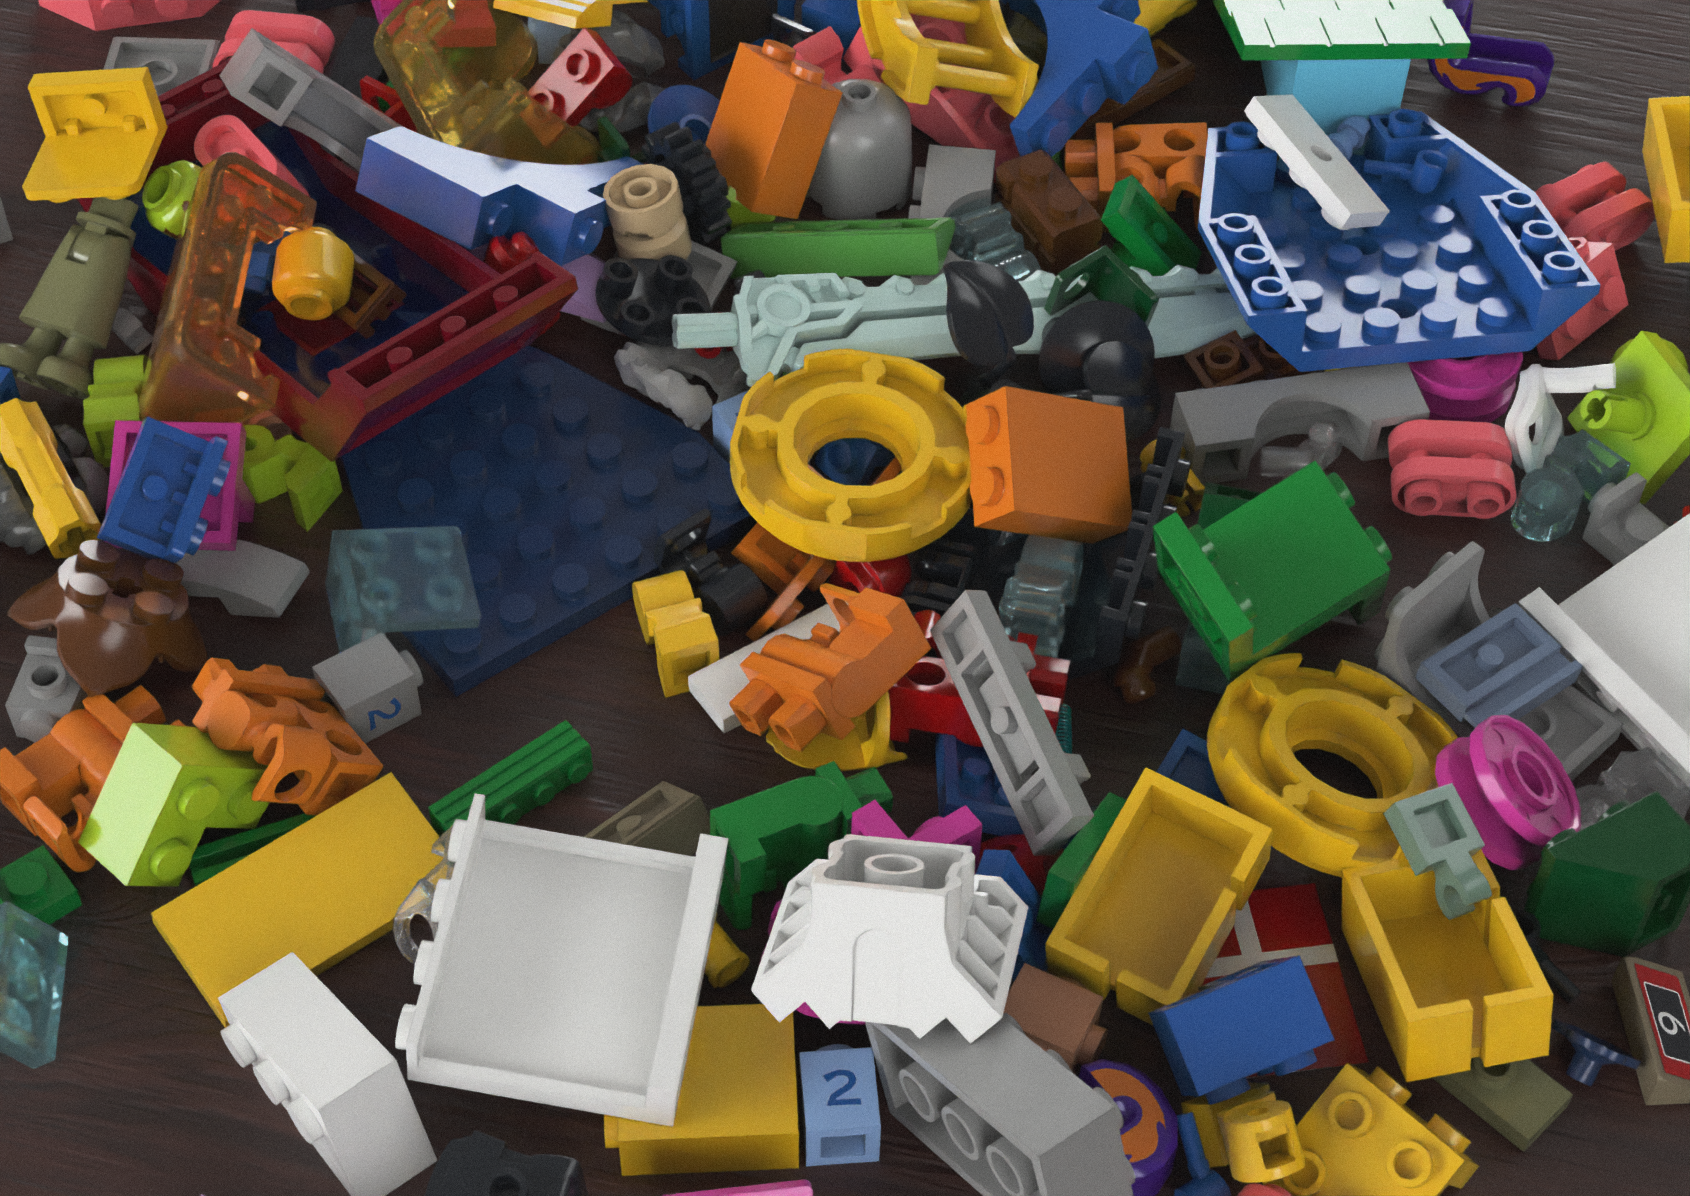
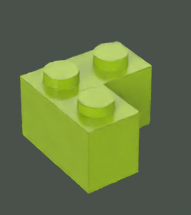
[78,723,269,886]

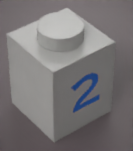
[312,632,423,743]

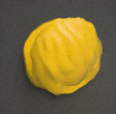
[765,691,907,771]

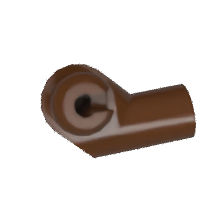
[1111,625,1182,705]

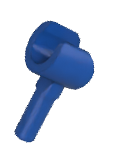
[1364,150,1448,193]
[1174,1111,1231,1196]

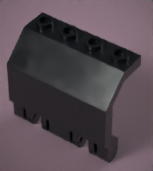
[901,427,1191,681]

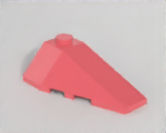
[842,14,1020,183]

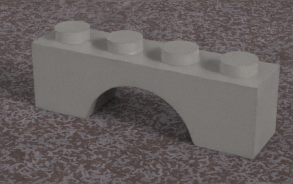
[219,28,401,171]
[902,144,996,285]
[1170,362,1430,485]

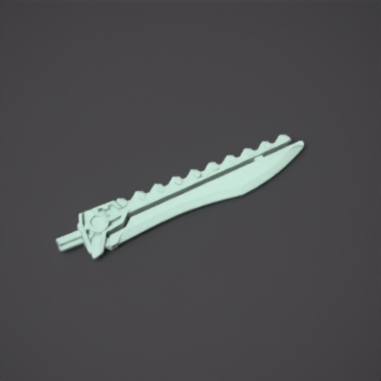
[672,264,1257,387]

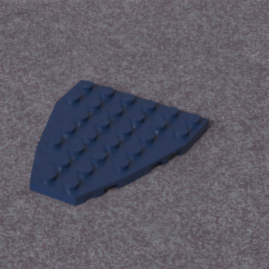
[342,316,757,697]

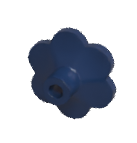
[1551,1019,1641,1086]

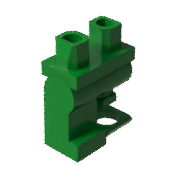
[710,761,893,930]

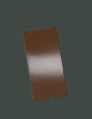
[1183,330,1319,389]

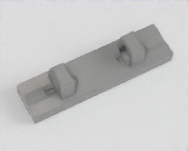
[930,590,1094,856]

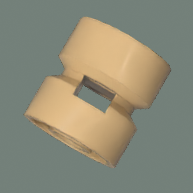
[603,164,692,261]

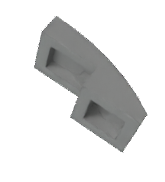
[176,539,310,617]

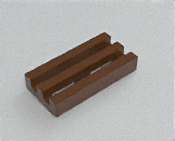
[334,252,407,340]

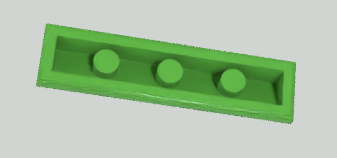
[721,217,955,279]

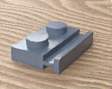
[1415,603,1583,728]

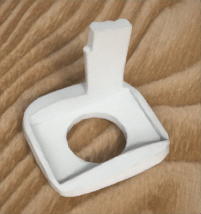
[1505,363,1616,477]

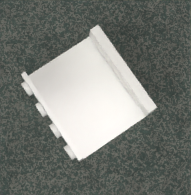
[1519,513,1690,801]

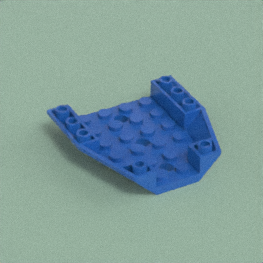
[1198,109,1601,372]

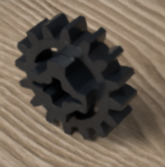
[641,122,732,245]

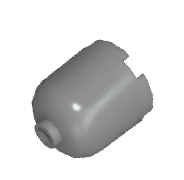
[806,79,912,220]

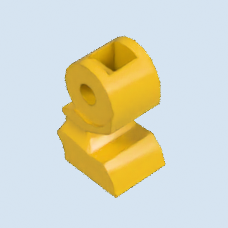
[632,570,720,698]
[1181,1081,1306,1183]

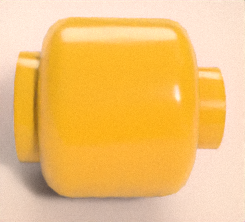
[272,227,354,320]

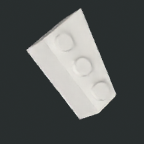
[218,952,437,1196]

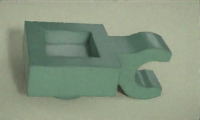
[1383,783,1492,920]

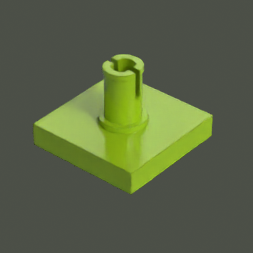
[1567,330,1690,504]

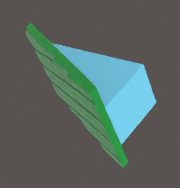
[1212,0,1471,159]

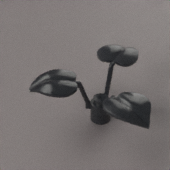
[943,260,1161,547]

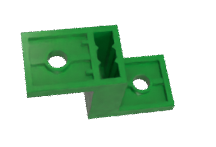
[1153,460,1393,682]

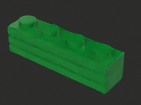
[428,720,593,848]

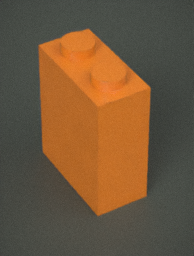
[705,39,843,219]
[966,386,1132,544]

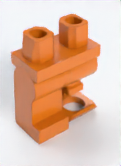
[1064,122,1208,233]
[729,583,931,752]
[192,657,384,815]
[0,685,185,872]

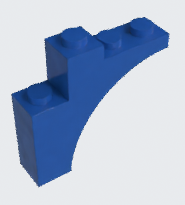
[1008,0,1158,158]
[355,126,645,266]

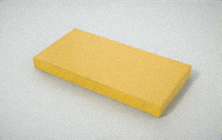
[151,772,456,1028]

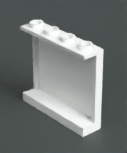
[395,793,728,1127]

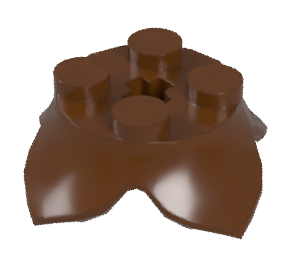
[7,540,207,697]

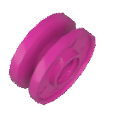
[1407,352,1523,423]
[1435,715,1581,870]

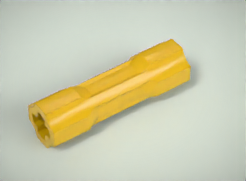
[0,397,102,559]

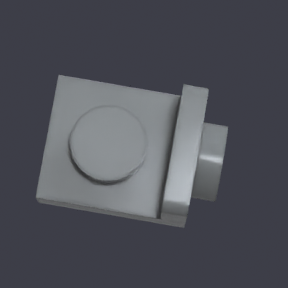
[1582,472,1669,565]

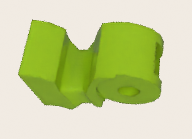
[83,354,155,467]
[242,424,343,532]

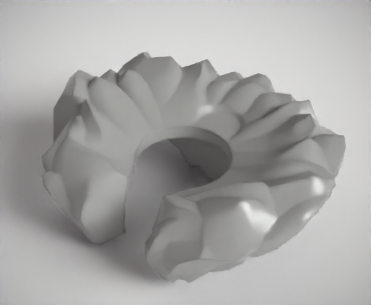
[614,341,751,431]

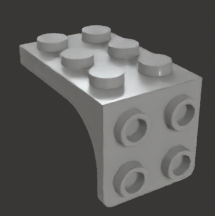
[1374,541,1624,781]

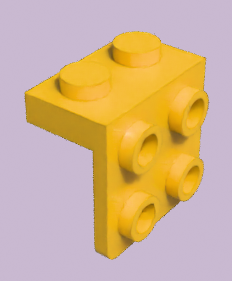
[22,67,168,203]
[1262,1063,1479,1196]

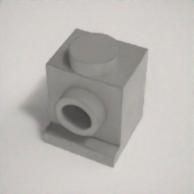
[5,635,88,742]

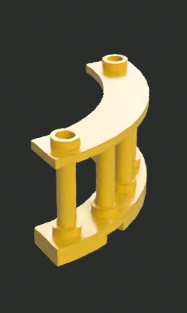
[857,0,1039,118]

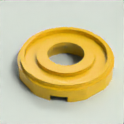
[730,348,972,562]
[1207,653,1458,878]

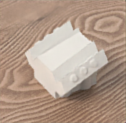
[751,834,1028,1044]

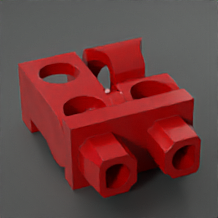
[888,610,1070,747]

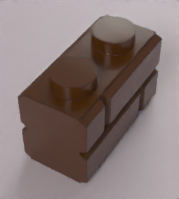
[993,149,1103,276]

